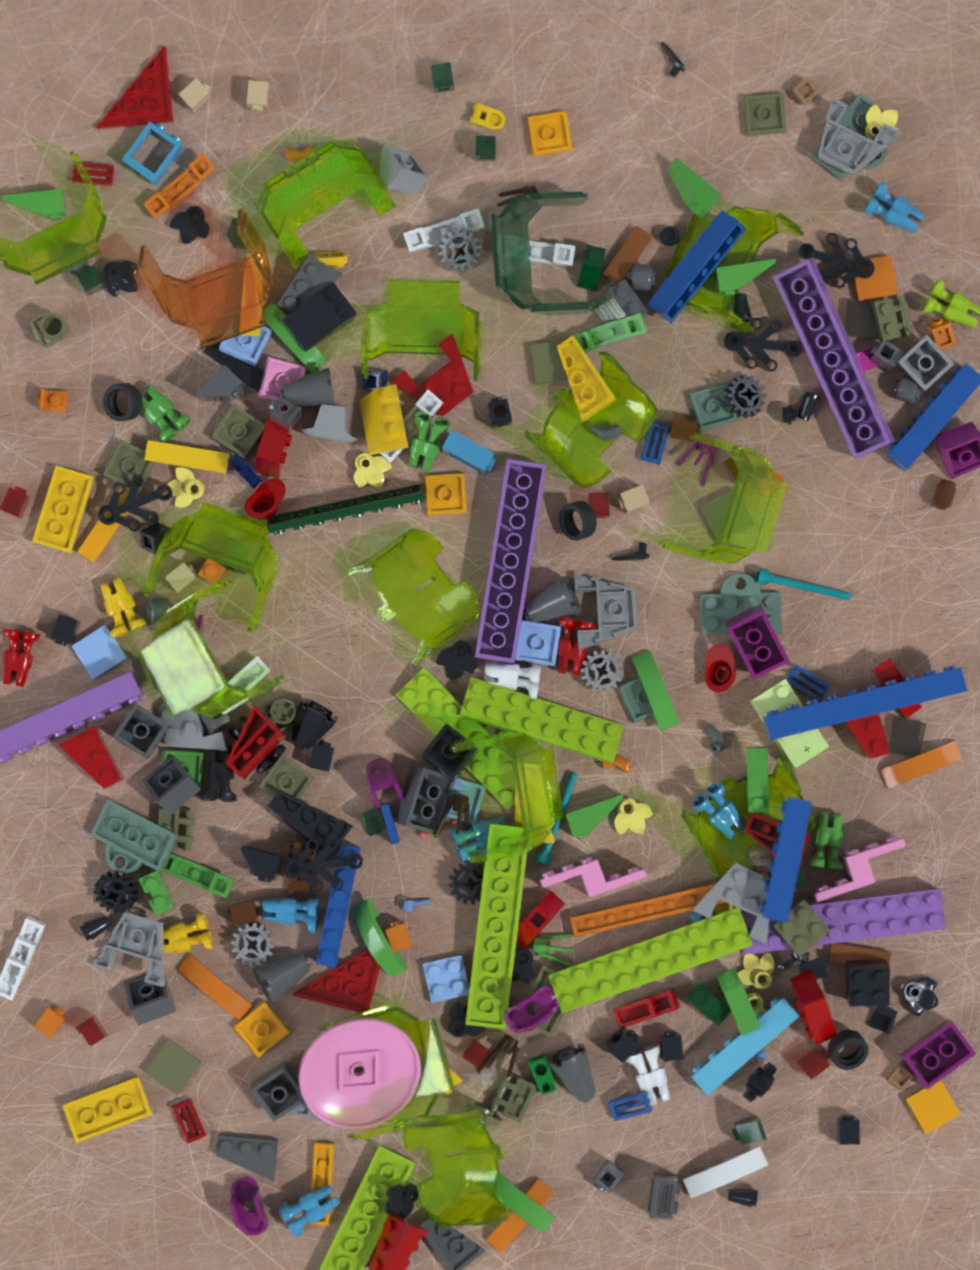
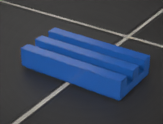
[640,421,670,465]
[786,664,830,702]
[381,804,400,845]
[608,1091,653,1121]

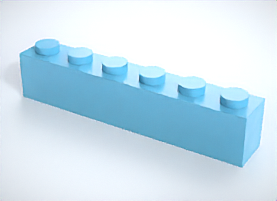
[692,996,800,1096]

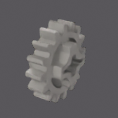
[438,227,481,271]
[580,650,624,693]
[231,922,275,967]

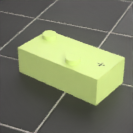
[750,679,829,769]

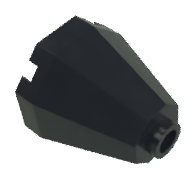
[291,698,338,750]

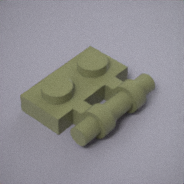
[871,296,913,342]
[158,808,195,851]
[489,1071,537,1123]

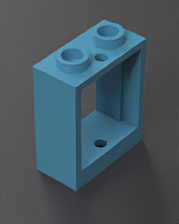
[122,122,184,187]
[442,430,496,475]

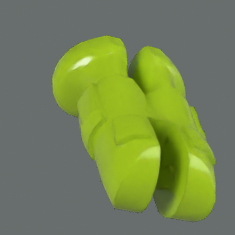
[922,278,980,328]

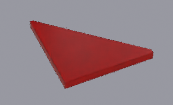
[97,46,174,130]
[293,939,387,1015]

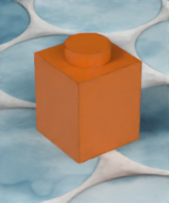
[198,558,227,586]
[385,920,412,953]
[34,1005,67,1039]

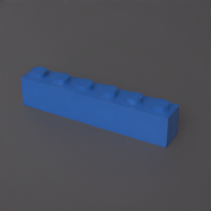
[647,210,746,324]
[886,363,980,472]
[760,797,812,923]
[316,844,361,968]

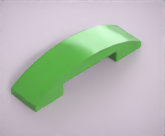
[262,302,326,373]
[570,312,648,353]
[631,650,679,731]
[162,853,234,899]
[354,898,408,977]
[481,1167,556,1234]

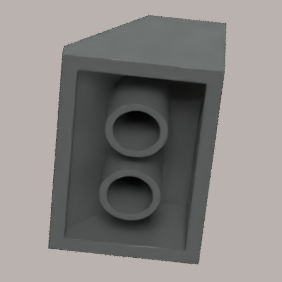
[394,764,455,836]

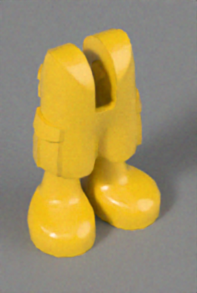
[101,577,147,638]
[163,912,213,954]

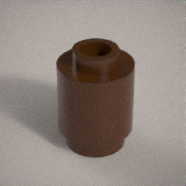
[932,479,956,510]

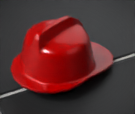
[244,478,286,520]
[705,644,737,693]

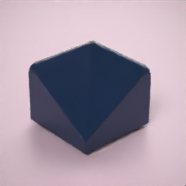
[362,367,388,391]

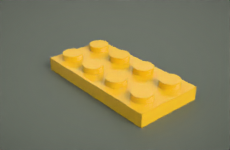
[32,466,95,554]
[62,1076,153,1143]

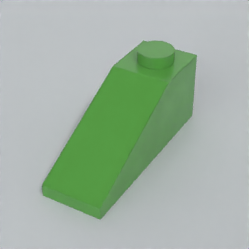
[667,157,722,219]
[2,189,67,221]
[715,259,776,297]
[747,747,770,812]
[565,794,624,839]
[716,968,761,1036]

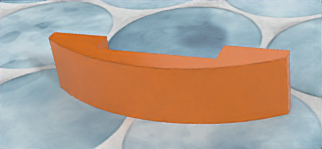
[143,153,217,220]
[880,740,962,788]
[178,953,253,1020]
[486,1178,554,1253]

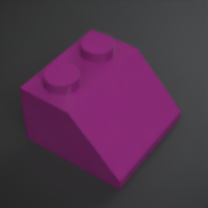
[935,422,980,479]

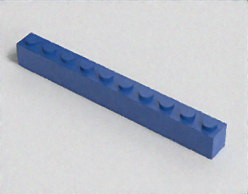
[763,665,967,741]

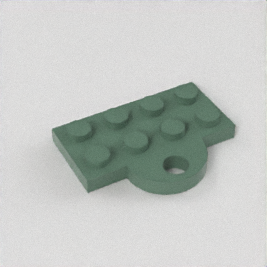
[811,93,887,181]
[700,574,782,635]
[90,799,178,873]

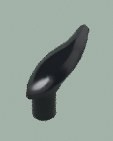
[661,42,685,78]
[612,543,650,561]

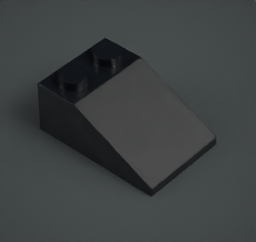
[282,282,357,352]

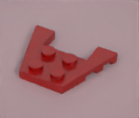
[391,333,474,417]

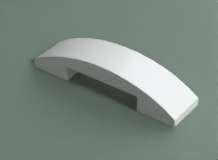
[403,208,485,253]
[494,234,576,266]
[380,390,443,463]

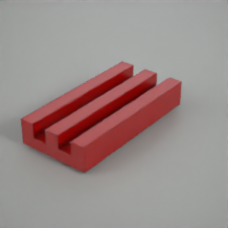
[72,162,115,187]
[172,1098,207,1144]

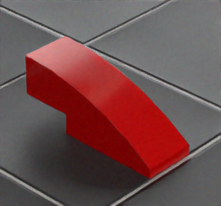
[872,658,922,719]
[613,988,680,1029]

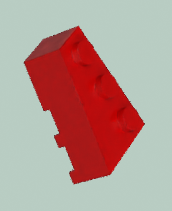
[226,705,286,780]
[369,1214,429,1270]

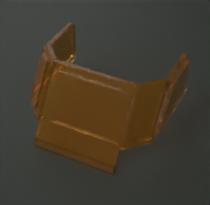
[138,208,273,349]

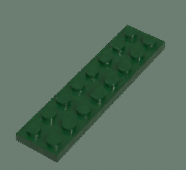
[267,483,426,535]

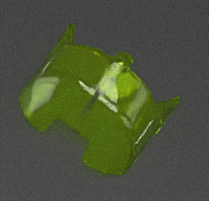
[524,351,658,489]
[347,528,478,666]
[681,756,816,881]
[402,1110,512,1227]

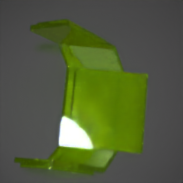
[0,151,107,285]
[663,206,804,333]
[361,280,482,381]
[658,433,788,564]
[143,502,279,634]
[138,579,284,718]
[450,731,564,863]
[319,1006,455,1140]

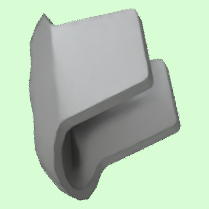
[301,404,358,443]

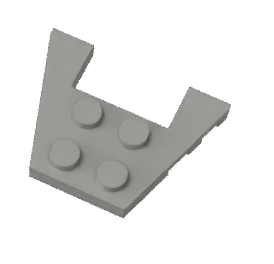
[818,97,900,176]
[574,573,638,650]
[158,674,228,751]
[693,863,771,944]
[93,912,165,987]

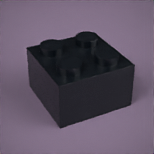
[421,723,479,783]
[846,960,890,1007]

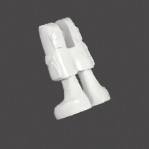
[484,663,541,700]
[625,1044,670,1106]

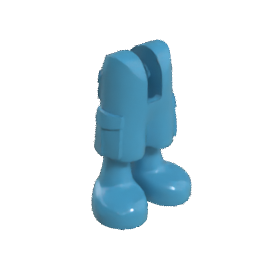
[864,180,925,233]
[692,782,746,840]
[449,816,506,863]
[262,898,319,933]
[279,1185,340,1237]

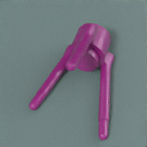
[676,434,718,486]

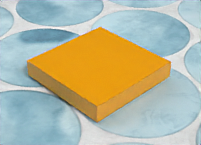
[527,111,573,157]
[425,473,467,516]
[233,1001,290,1058]
[905,1080,961,1134]

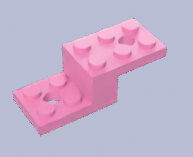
[811,835,906,902]
[540,857,647,897]

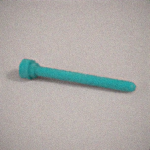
[756,568,852,600]
[535,772,577,866]

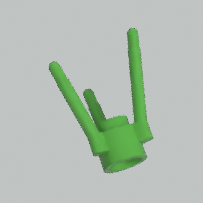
[533,934,574,967]

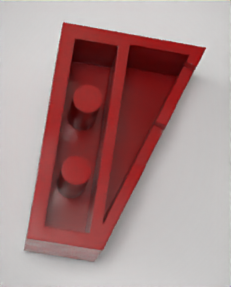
[256,409,297,479]
[843,713,890,759]
[59,726,125,789]
[744,812,811,862]
[789,970,837,1045]

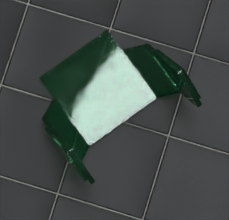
[490,191,595,316]

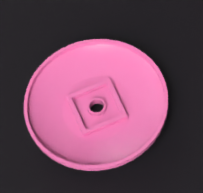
[299,1018,421,1129]

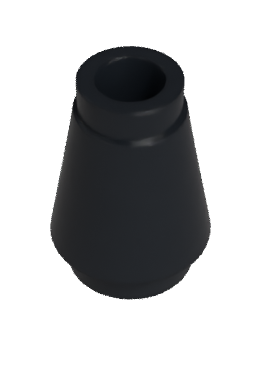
[732,293,752,324]
[797,391,821,421]
[80,916,111,941]
[728,1187,758,1208]

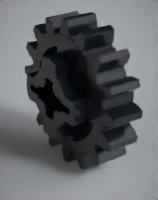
[723,374,766,419]
[448,861,484,905]
[94,870,138,914]
[743,1062,777,1102]

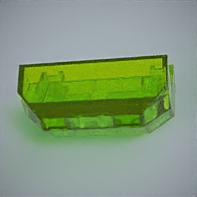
[253,139,396,269]

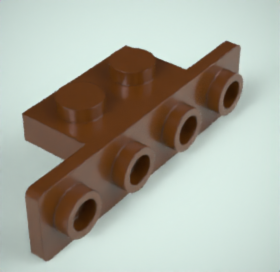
[286,833,315,901]

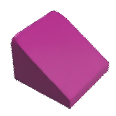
[856,348,879,372]

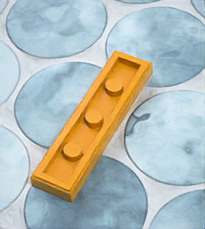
[77,487,139,563]
[309,1142,334,1226]

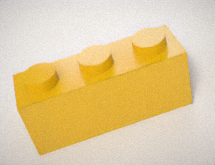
[359,384,409,455]

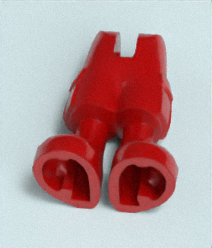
[558,617,596,676]
[2,628,40,687]

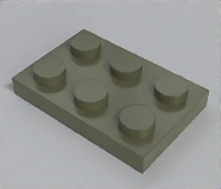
[526,965,564,1038]

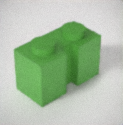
[139,871,176,916]

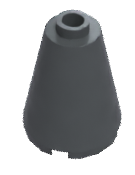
[279,368,335,407]
[523,576,581,623]
[253,953,311,1003]
[548,1043,596,1102]

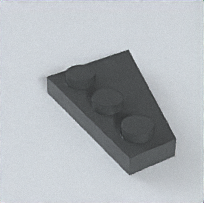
[276,253,342,313]
[216,1134,279,1181]
[419,1214,486,1270]

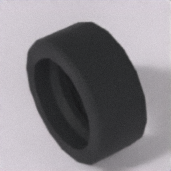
[103,383,143,421]
[559,501,597,541]
[828,1029,869,1070]

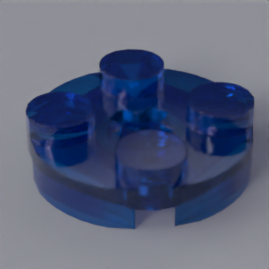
[227,452,262,489]

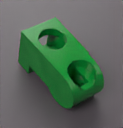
[528,1053,557,1096]

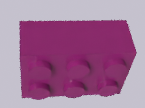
[725,604,790,680]
[899,1019,976,1090]

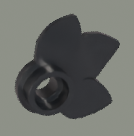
[170,206,209,244]
[103,261,140,297]
[436,641,476,680]
[511,948,534,984]
[774,951,810,971]
[903,977,938,1016]
[449,1001,486,1038]
[385,1183,419,1218]

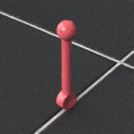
[419,820,457,838]

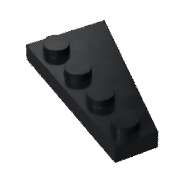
[266,790,353,858]

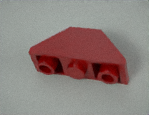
[516,890,565,948]

